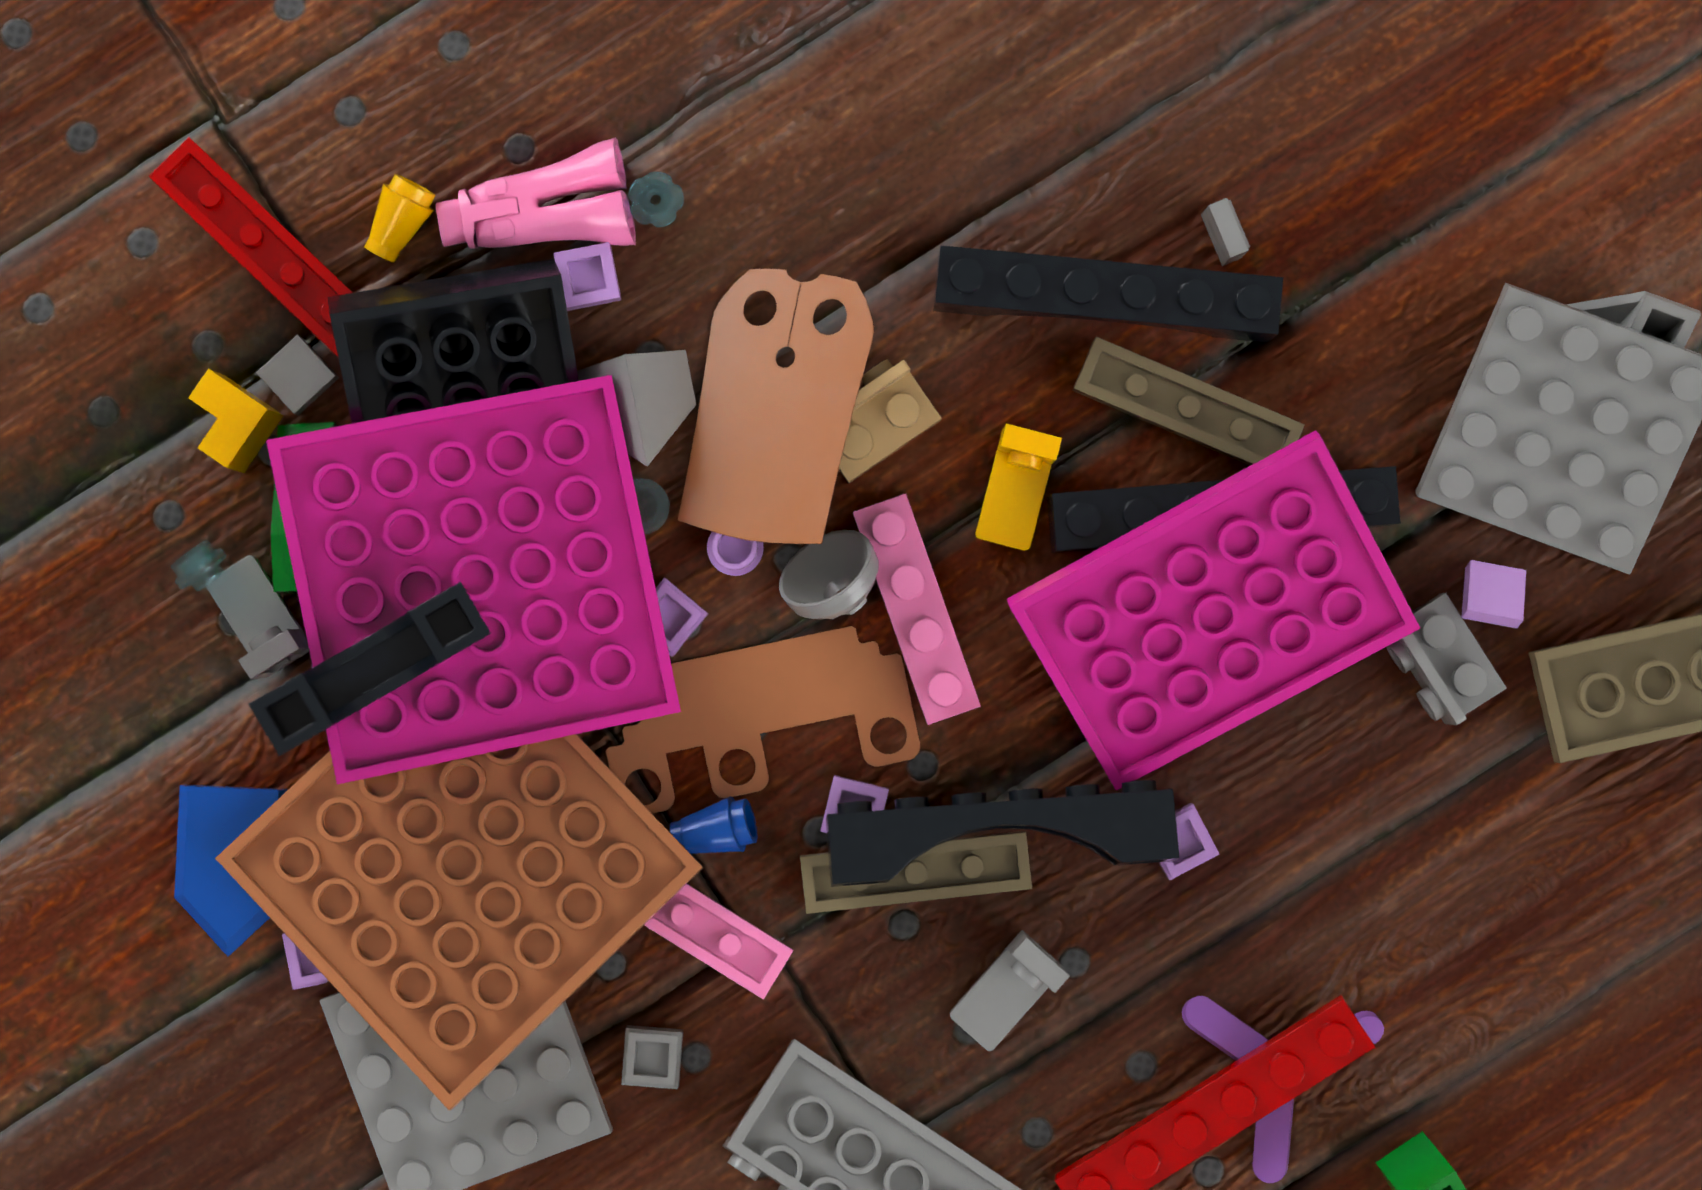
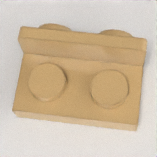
[839,359,942,483]

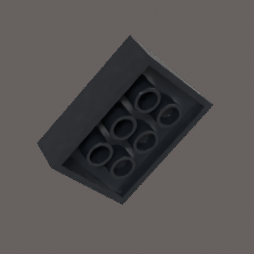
[328,259,579,424]

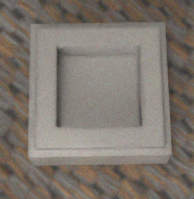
[1201,198,1250,266]
[256,334,339,416]
[621,1025,683,1089]

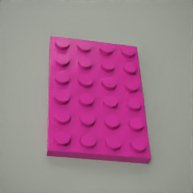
[1007,430,1421,790]

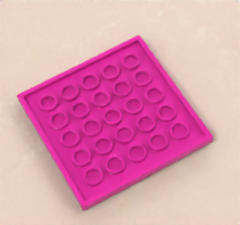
[266,375,681,784]

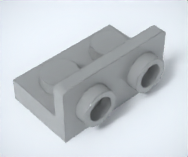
[1386,593,1507,726]

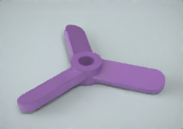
[1182,996,1384,1183]

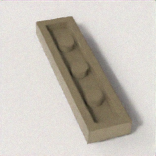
[1072,337,1305,466]
[800,831,1032,914]

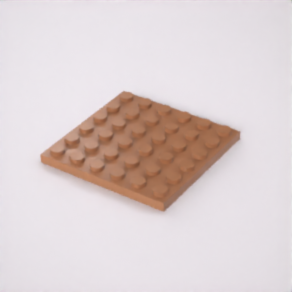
[215,734,704,1111]

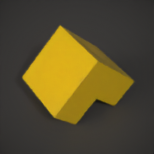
[188,368,284,473]

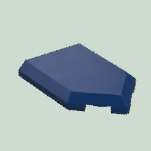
[174,785,288,956]

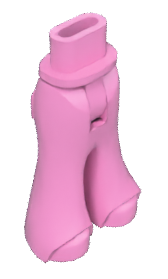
[436,138,636,249]

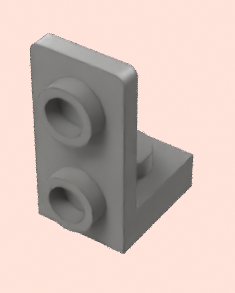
[206,555,309,680]
[950,930,1070,1051]

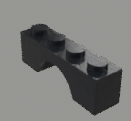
[248,582,491,756]

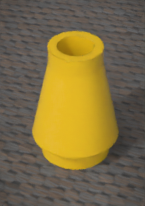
[364,174,436,263]

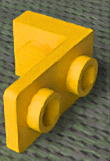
[975,424,1062,551]

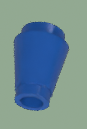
[670,796,758,854]

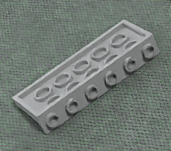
[723,1039,1022,1190]

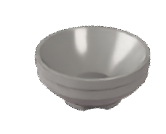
[779,530,879,620]

